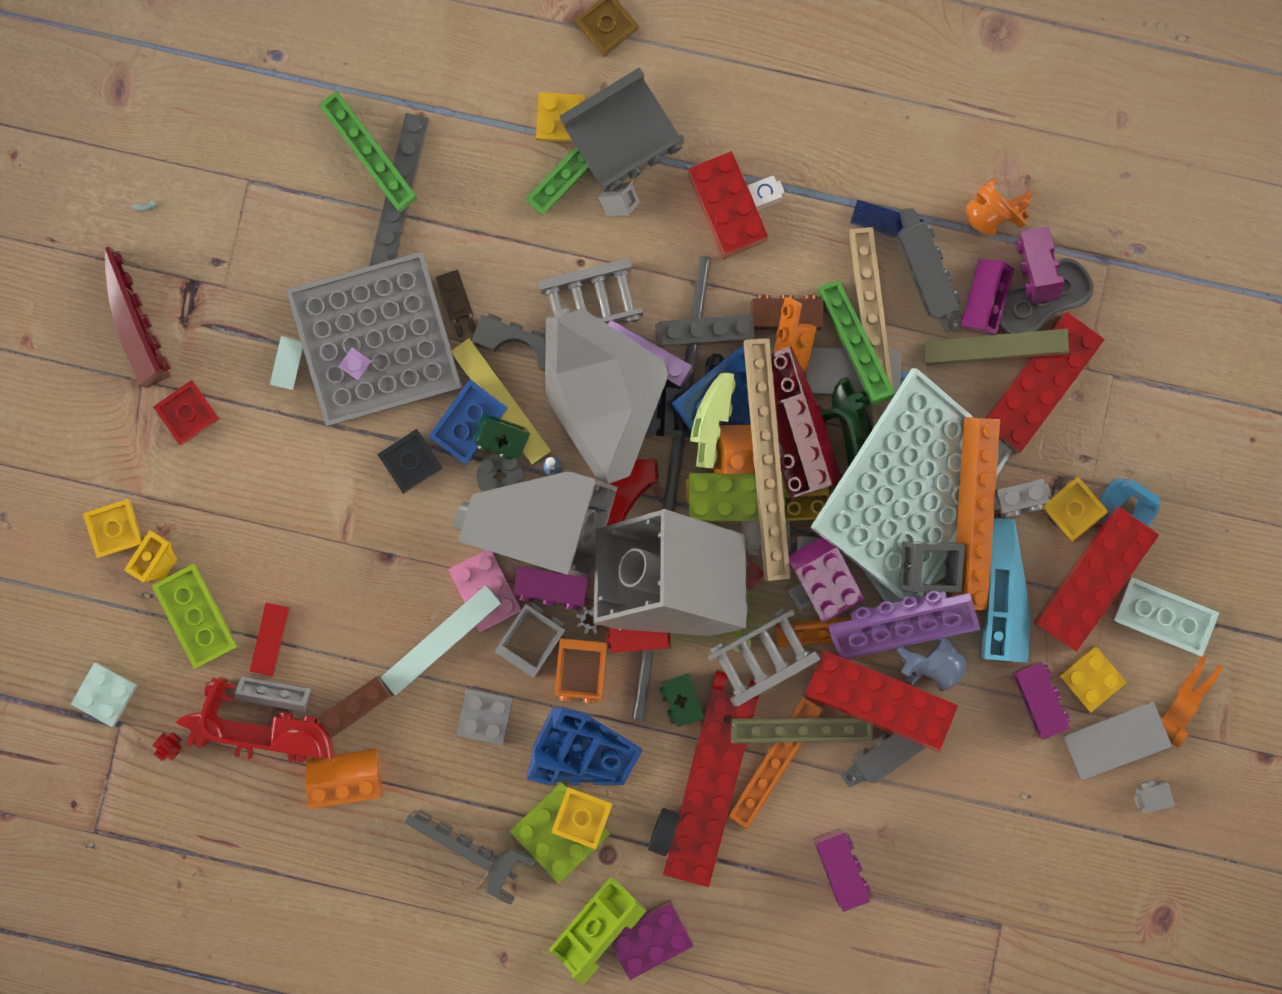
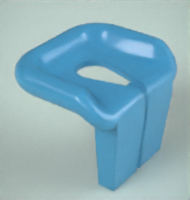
[1099,478,1162,527]

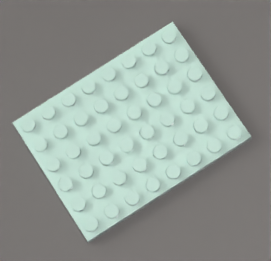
[810,368,1013,600]

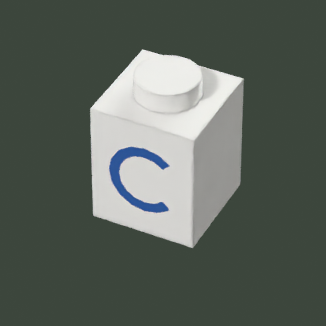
[747,175,784,211]

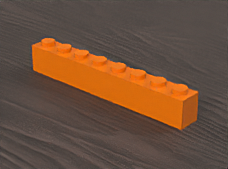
[952,417,1000,610]

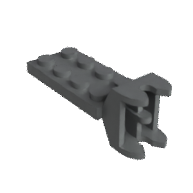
[405,809,536,905]

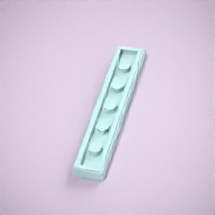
[380,585,502,696]

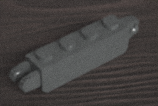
[897,208,960,332]
[841,733,926,788]

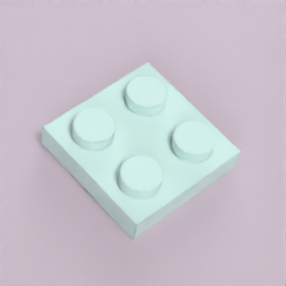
[71,663,138,727]

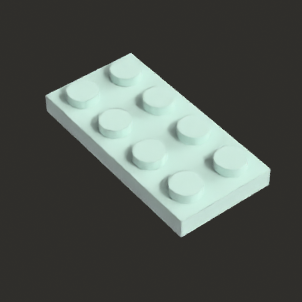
[1112,577,1219,657]

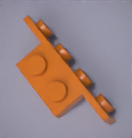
[773,297,816,372]

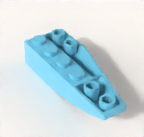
[980,518,1031,663]

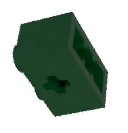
[473,412,530,460]
[659,673,704,728]

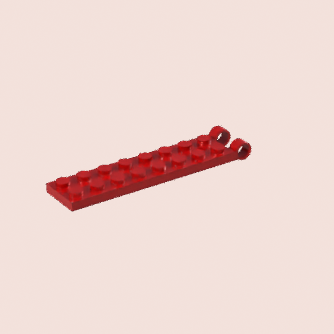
[663,670,760,887]

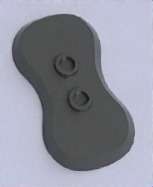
[999,258,1094,334]

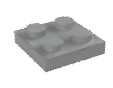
[456,689,513,745]

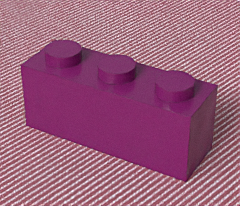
[961,259,1015,335]
[513,566,589,610]
[1012,662,1071,740]

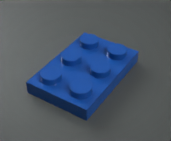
[429,380,508,464]

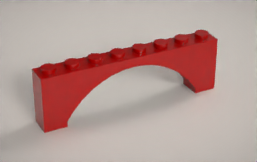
[595,458,672,653]

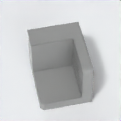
[598,182,640,217]

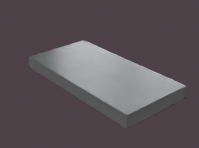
[806,347,901,397]
[1063,701,1172,780]

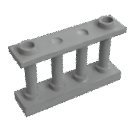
[538,258,643,325]
[707,608,820,707]

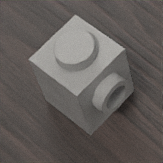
[1134,780,1175,814]

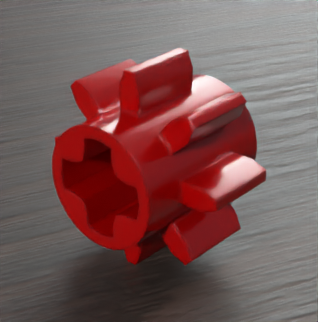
[153,732,183,761]

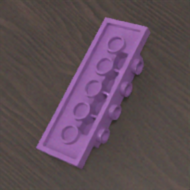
[829,591,980,659]

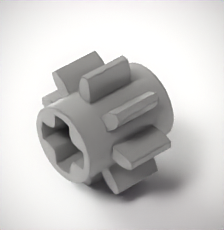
[576,606,603,634]

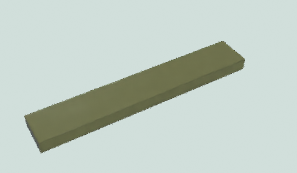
[924,329,1069,366]
[731,717,873,743]

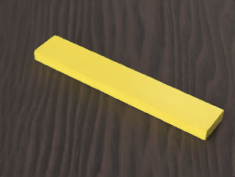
[452,338,552,465]

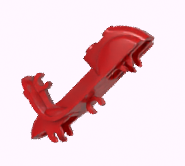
[175,677,334,764]

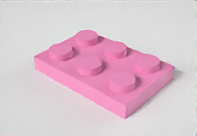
[448,550,522,632]

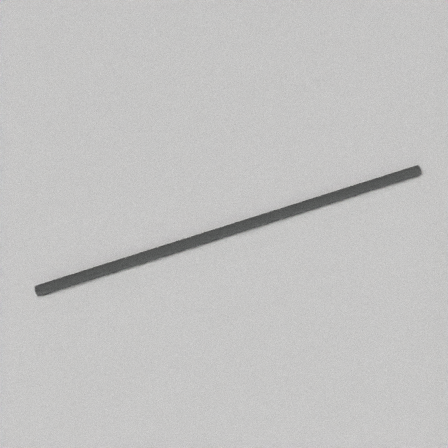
[632,256,711,721]

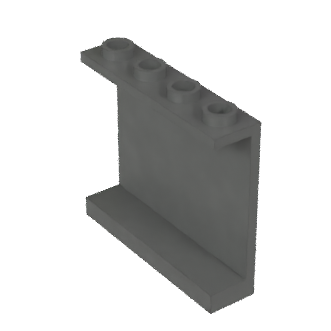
[560,67,684,192]

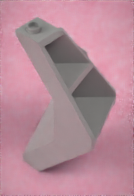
[545,307,668,484]

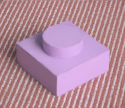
[338,348,372,380]

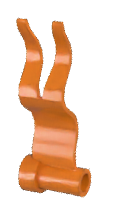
[1160,654,1223,748]

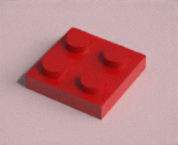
[153,380,220,446]

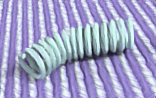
[133,201,157,211]

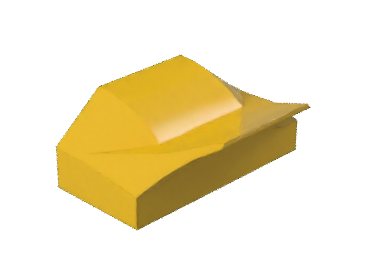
[124,530,177,583]

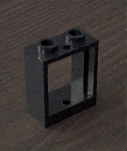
[656,388,691,438]

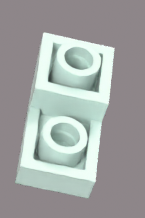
[270,336,303,390]

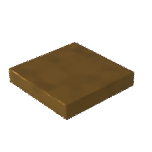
[574,0,639,57]

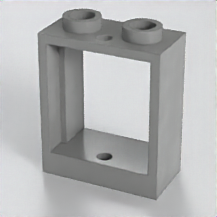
[494,603,566,678]

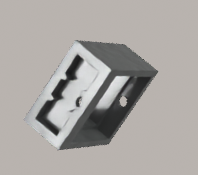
[900,541,965,592]

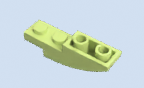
[690,373,735,468]

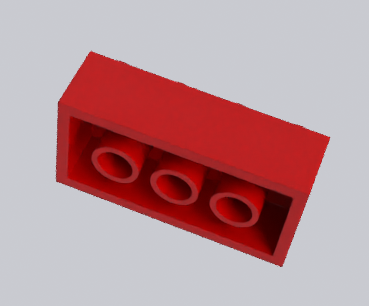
[688,151,768,259]

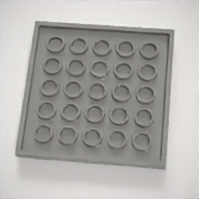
[286,252,462,426]

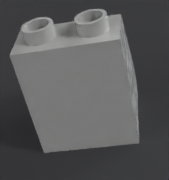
[454,471,617,578]
[594,509,748,636]

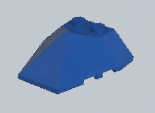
[527,707,642,785]

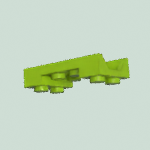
[549,877,647,985]

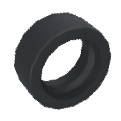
[648,808,680,856]

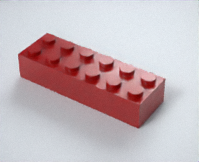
[985,312,1105,455]
[1033,507,1159,652]
[805,650,958,753]

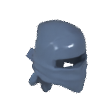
[897,638,967,691]

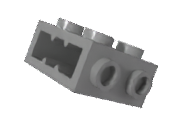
[994,479,1051,519]

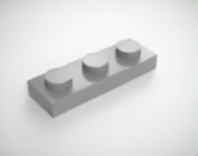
[235,676,311,713]

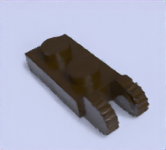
[436,269,476,338]

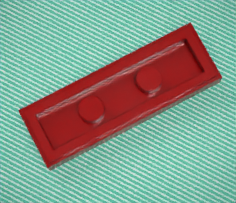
[249,602,290,677]

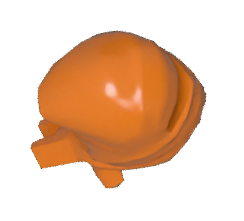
[966,177,1033,237]

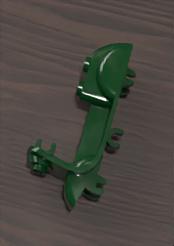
[818,377,872,488]

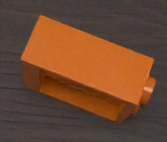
[554,638,607,704]

